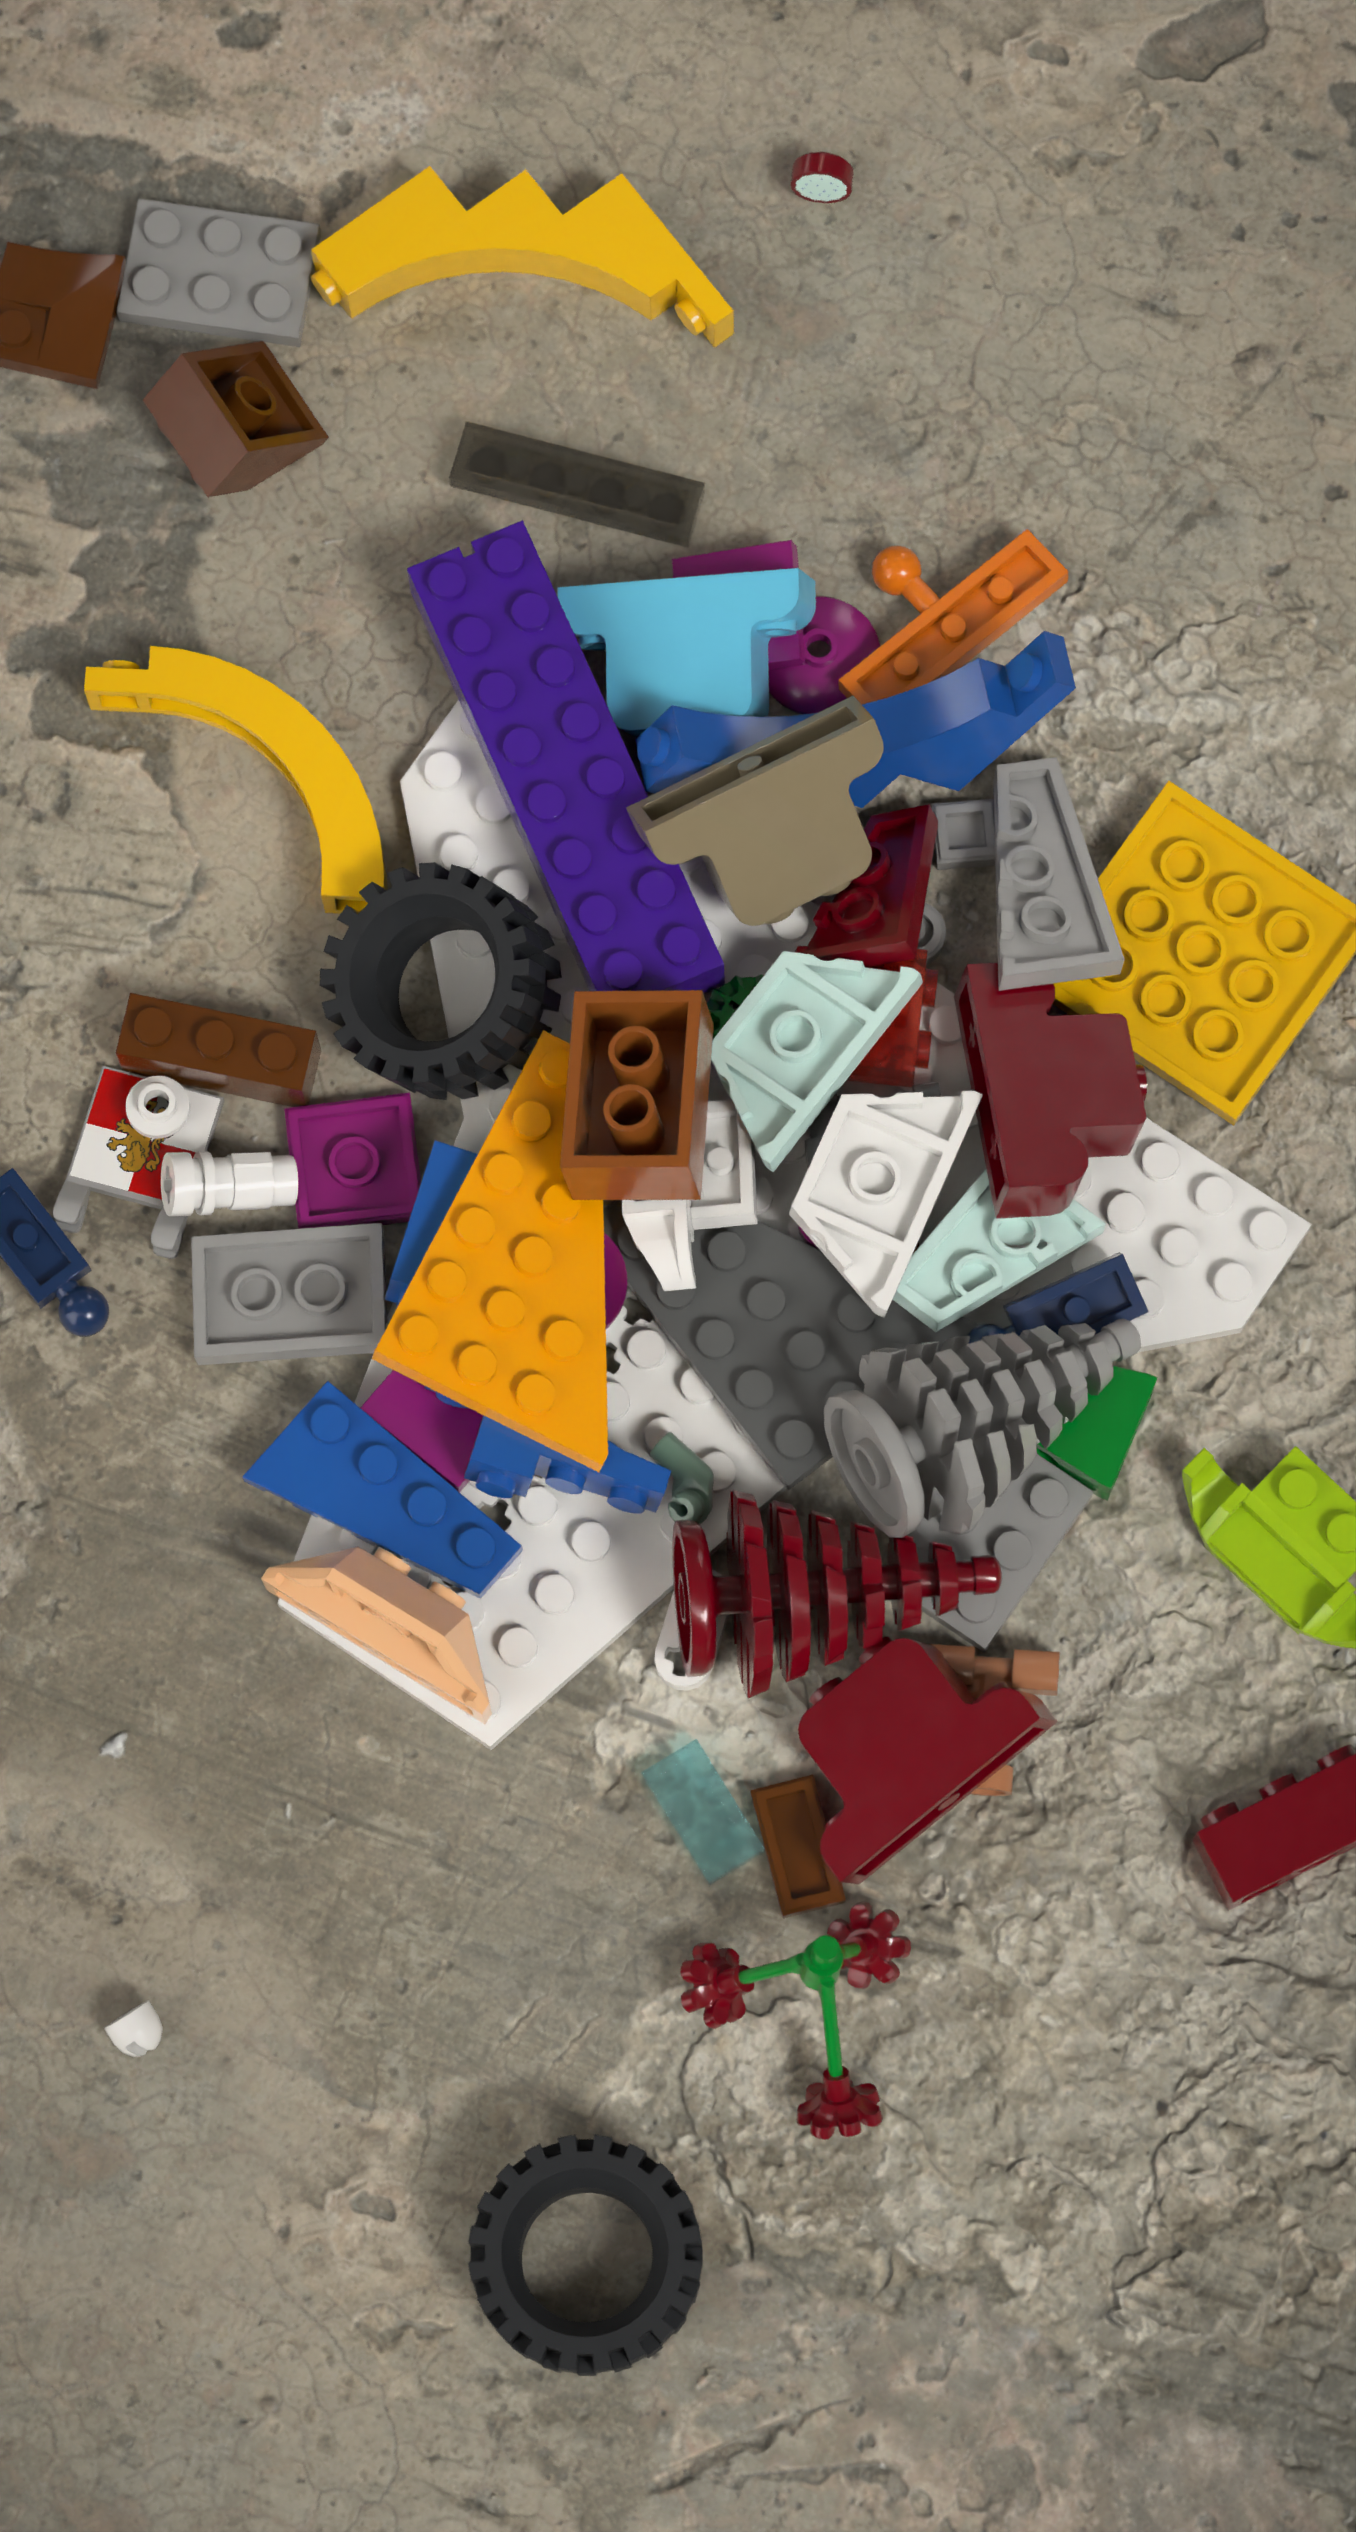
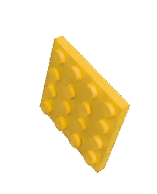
[1053,781,1356,1126]

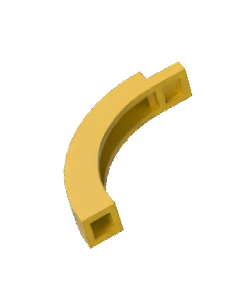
[84,646,387,914]

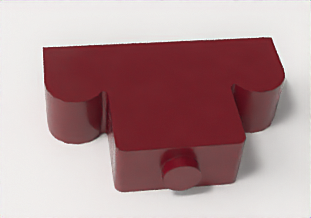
[954,963,1147,1219]

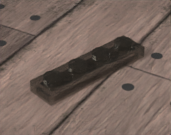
[449,421,705,548]

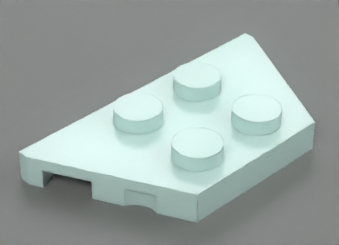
[711,951,923,1172]

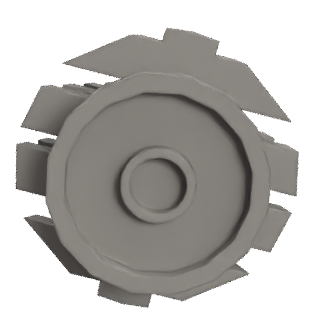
[824,1319,1141,1538]

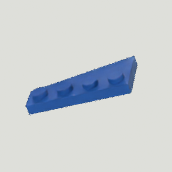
[242,1381,523,1599]

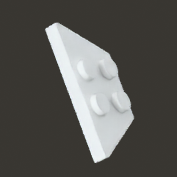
[789,1091,983,1318]

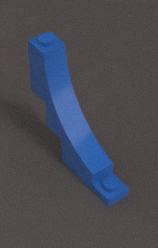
[636,631,1076,808]

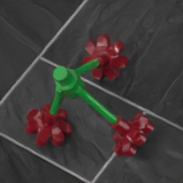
[680,1902,911,2140]

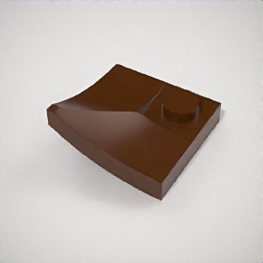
[0,242,126,389]

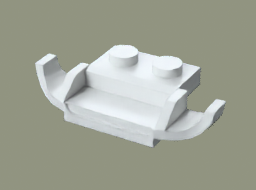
[622,1099,758,1291]

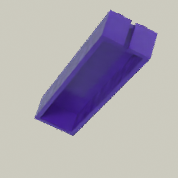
[407,520,725,994]

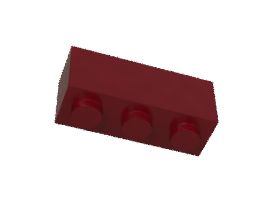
[1193,1744,1356,1911]

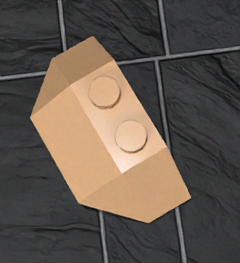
[261,1547,492,1724]

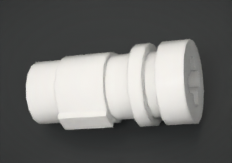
[161,1151,298,1216]

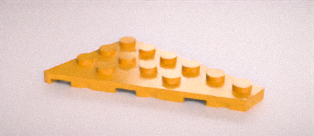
[372,1030,608,1472]

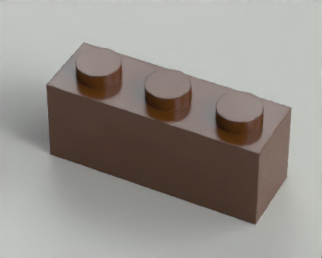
[116,993,322,1107]

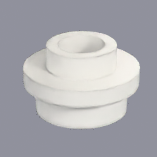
[126,1076,190,1139]

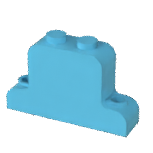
[557,568,816,738]

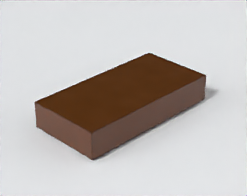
[750,1774,846,1919]

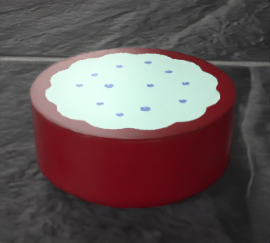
[791,152,854,203]

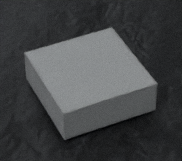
[931,799,995,870]

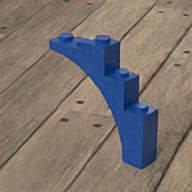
[385,1140,671,1514]

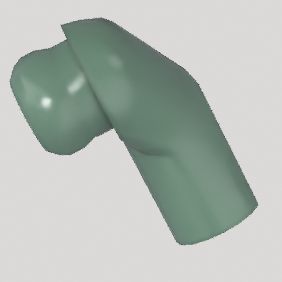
[649,1432,714,1524]

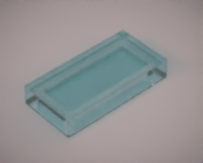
[641,1739,765,1886]

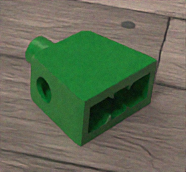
[1037,1366,1158,1501]

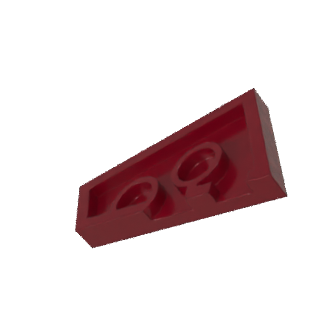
[795,804,938,967]

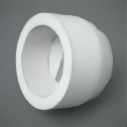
[104,2000,163,2057]

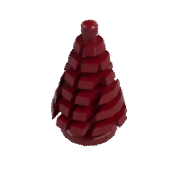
[672,1490,1002,1698]

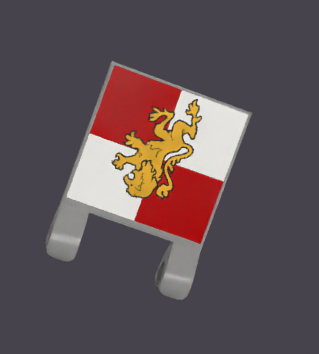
[53,1066,225,1259]

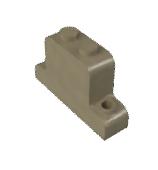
[626,696,884,926]

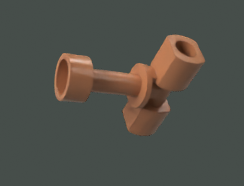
[930,1644,1060,1796]

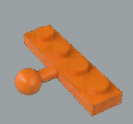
[838,529,1069,704]

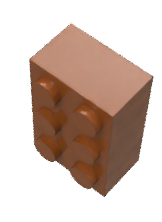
[560,990,714,1200]

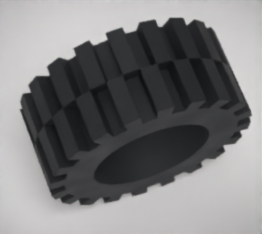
[320,862,562,1100]
[468,2135,703,2376]

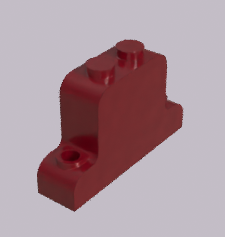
[798,1636,1058,1885]

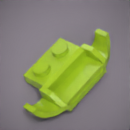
[1182,1446,1356,1649]

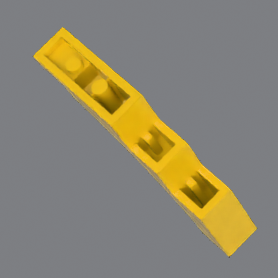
[310,166,734,348]

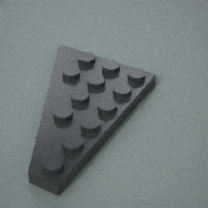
[603,1200,979,1491]

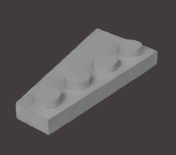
[993,757,1125,991]

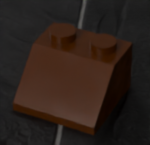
[143,341,329,498]

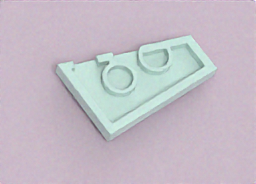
[892,1169,1106,1332]

